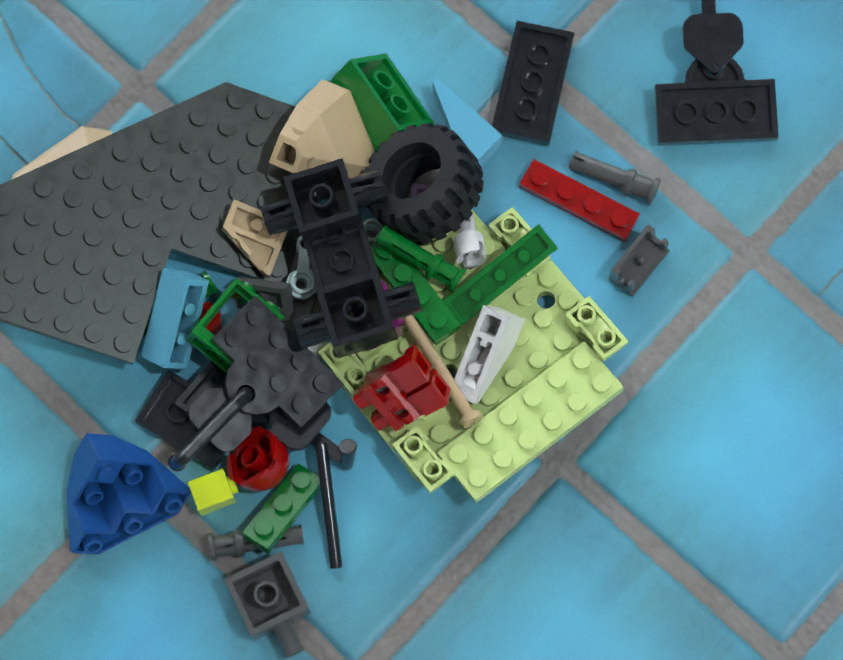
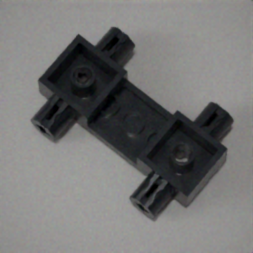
[261,158,423,358]

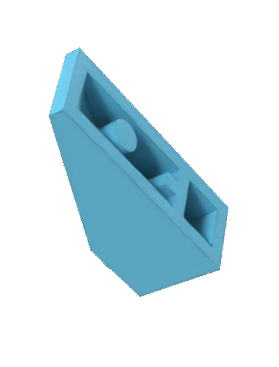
[433,77,502,166]

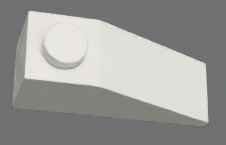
[454,305,525,404]

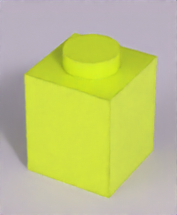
[188,469,239,516]

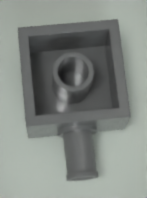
[224,551,311,658]

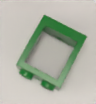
[186,278,284,372]

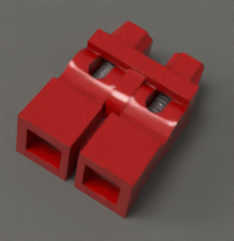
[353,344,451,431]

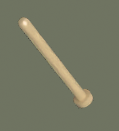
[403,315,483,429]

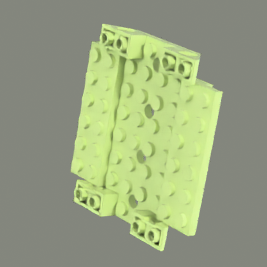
[317,207,628,503]

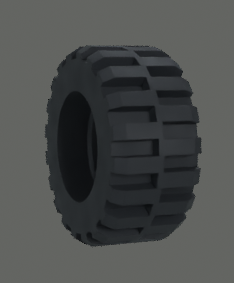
[364,123,484,244]

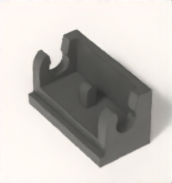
[609,224,670,297]

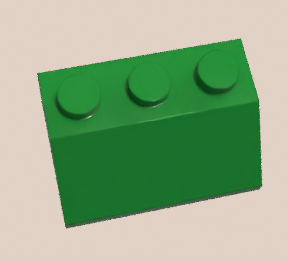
[330,53,435,152]

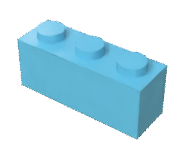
[141,268,209,369]

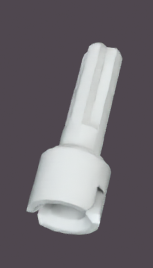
[453,209,487,268]

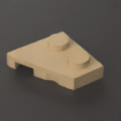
[221,200,287,278]

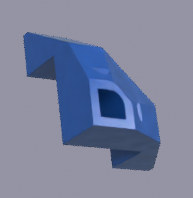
[66,433,191,554]

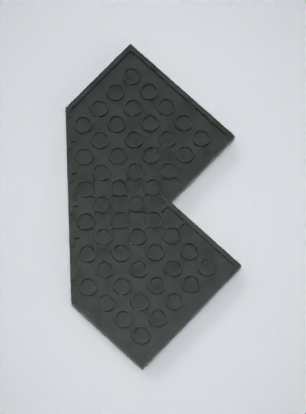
[0,82,301,365]

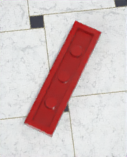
[519,159,640,242]

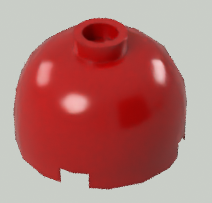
[227,427,290,492]

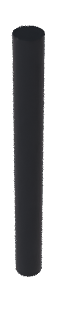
[315,443,343,569]

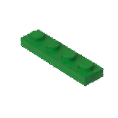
[443,224,559,326]
[370,242,461,346]

